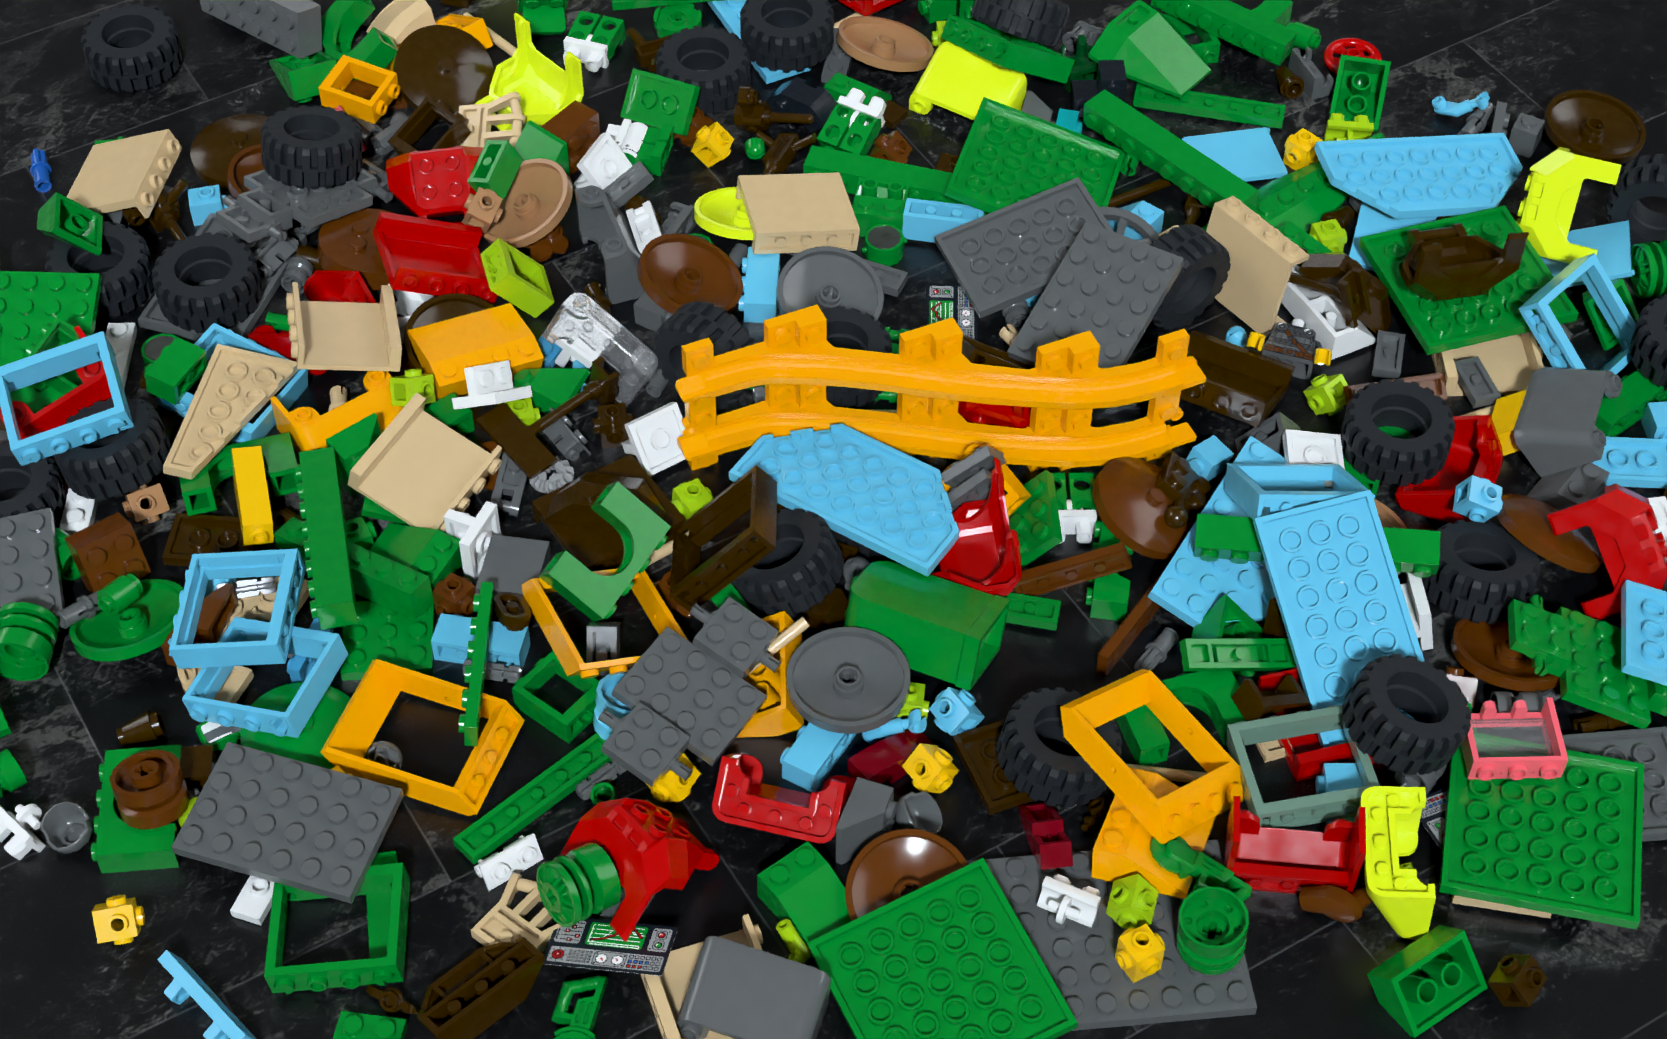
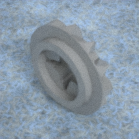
[529,455,574,494]

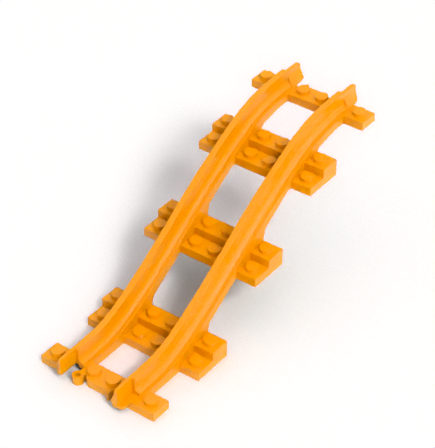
[675,304,1207,472]

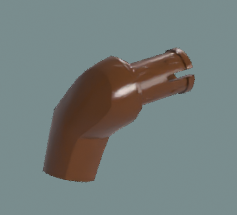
[1299,882,1373,923]

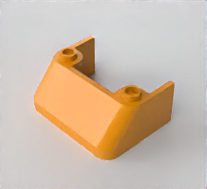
[270,371,405,454]

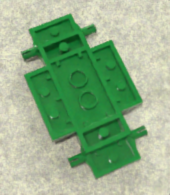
[1508,595,1667,730]

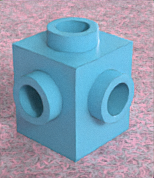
[1453,475,1503,523]
[929,687,985,736]

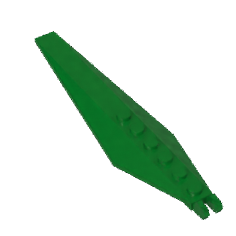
[1202,133,1385,234]

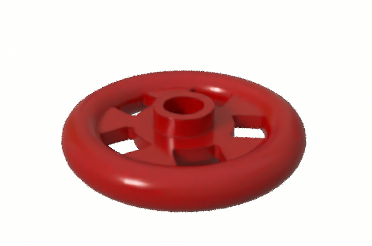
[1323,38,1382,74]

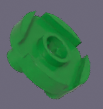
[653,3,702,38]

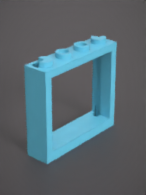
[1518,253,1636,374]
[156,323,308,443]
[0,331,134,466]
[1224,463,1375,520]
[168,549,306,669]
[182,617,348,738]

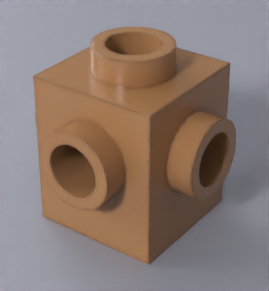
[462,187,503,234]
[122,483,170,525]

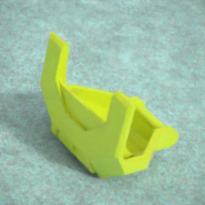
[475,13,584,131]
[1516,147,1622,264]

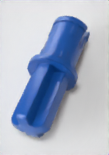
[30,148,52,192]

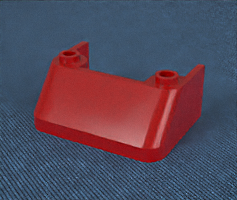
[0,325,112,440]
[1224,796,1366,894]

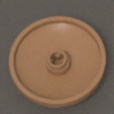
[836,16,934,72]
[482,158,573,248]

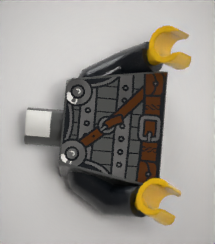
[1246,318,1332,381]

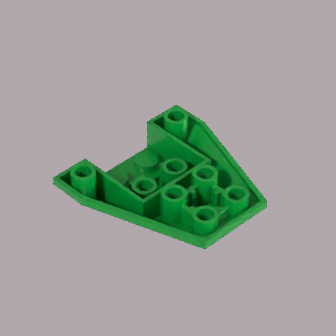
[1088,0,1211,98]

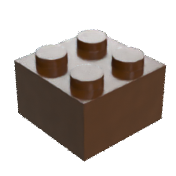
[541,100,600,176]
[64,512,151,593]

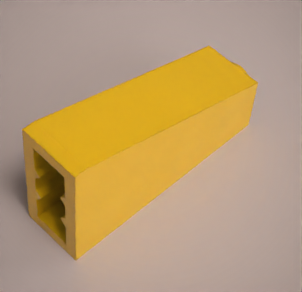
[232,446,274,546]

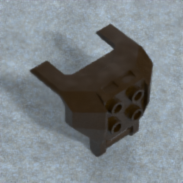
[1400,223,1529,302]

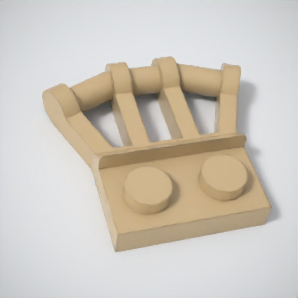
[459,92,526,148]
[471,873,562,953]

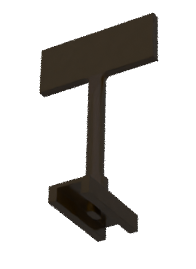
[1288,248,1372,329]
[476,356,619,480]

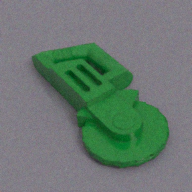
[1150,836,1252,901]
[551,975,607,1039]

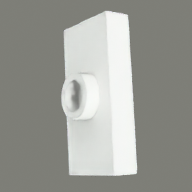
[230,875,274,926]

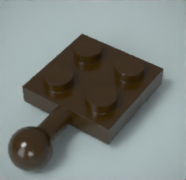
[1156,451,1213,529]

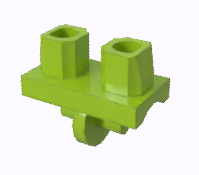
[1324,113,1374,141]

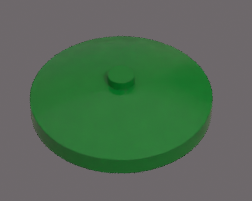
[69,579,184,662]
[240,682,351,769]

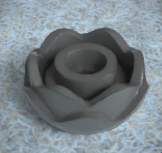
[367,741,403,770]

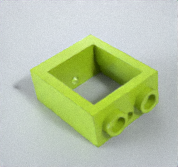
[480,238,554,318]

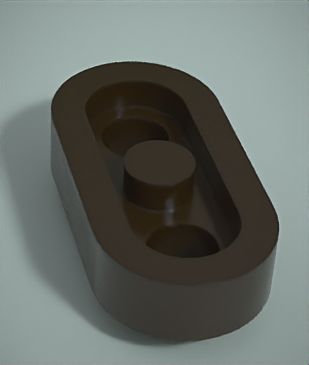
[494,592,531,631]

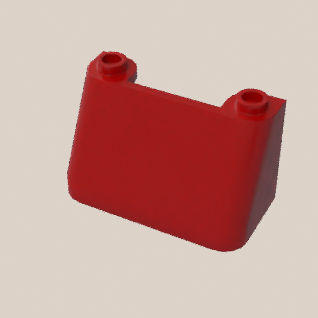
[248,270,377,375]
[1395,415,1503,524]
[712,752,857,843]

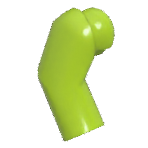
[776,919,811,964]

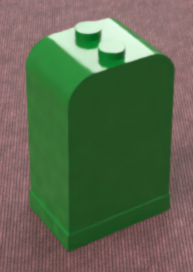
[844,561,1010,691]

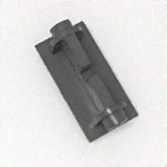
[254,229,299,278]
[542,407,591,461]

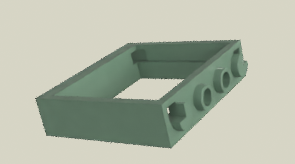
[1226,705,1380,829]

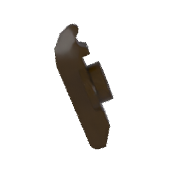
[1081,792,1115,832]
[366,985,420,1014]

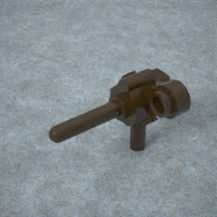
[734,86,814,134]
[122,178,189,241]

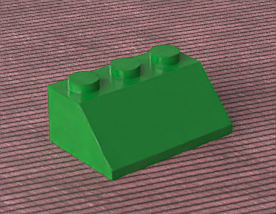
[1367,925,1488,1038]

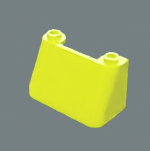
[909,41,1027,120]
[1359,786,1436,940]

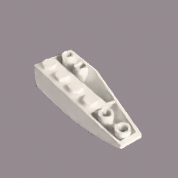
[1281,265,1377,360]

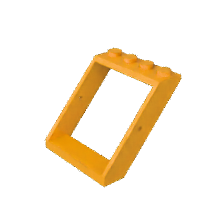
[522,569,687,679]
[320,659,525,816]
[1060,669,1243,844]

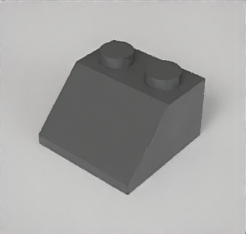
[1527,463,1610,510]
[836,777,898,865]

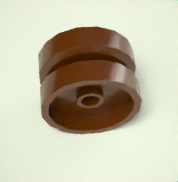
[109,750,191,830]

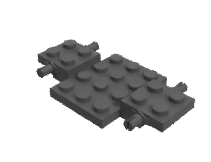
[216,159,393,243]
[598,597,782,787]

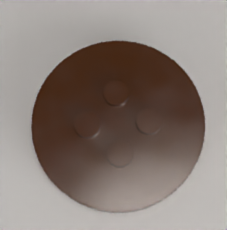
[317,208,396,290]

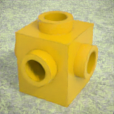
[691,122,734,168]
[1283,128,1323,171]
[902,743,959,794]
[645,753,701,802]
[92,895,145,945]
[1115,923,1165,983]

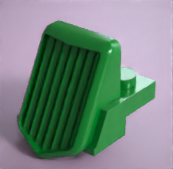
[515,0,568,35]

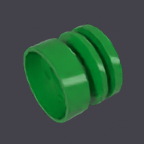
[1628,240,1667,299]
[0,602,60,681]
[536,843,621,927]
[1176,887,1249,975]

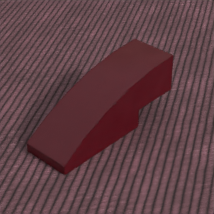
[848,731,935,784]
[1018,802,1073,870]

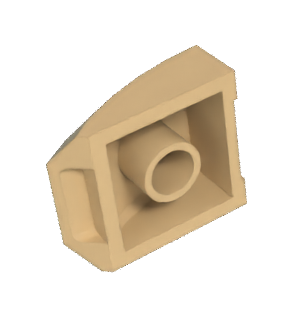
[366,0,436,45]

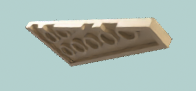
[163,344,299,480]

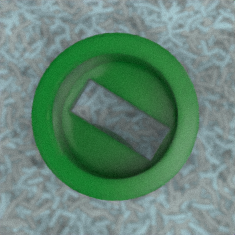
[744,138,765,160]
[590,782,617,806]

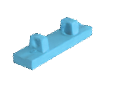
[157,950,257,1039]

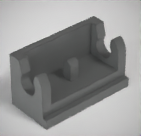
[1288,47,1334,100]
[660,202,696,235]

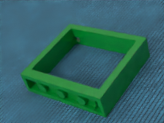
[941,14,1075,84]
[264,862,410,994]

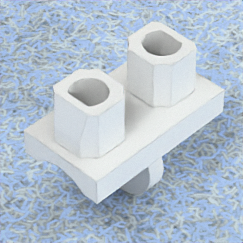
[0,804,46,860]
[1037,874,1101,928]

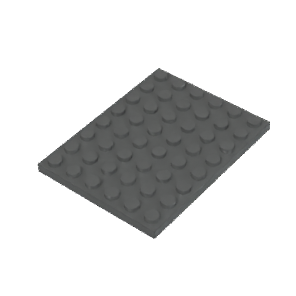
[967,840,1257,1031]

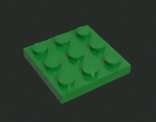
[341,598,435,681]

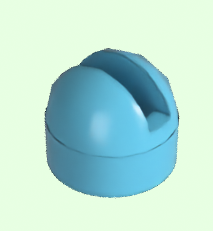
[1225,326,1247,348]

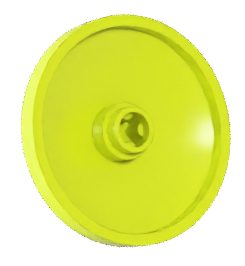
[694,187,753,240]

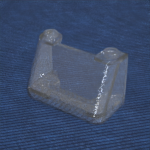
[542,292,658,407]

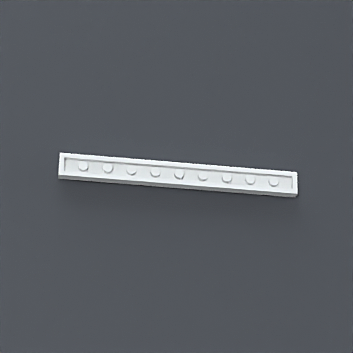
[59,323,137,535]

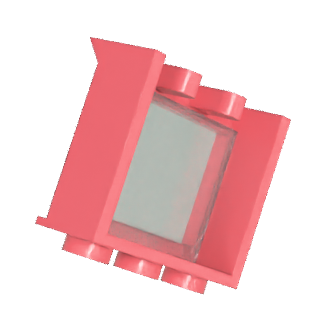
[1461,697,1568,781]

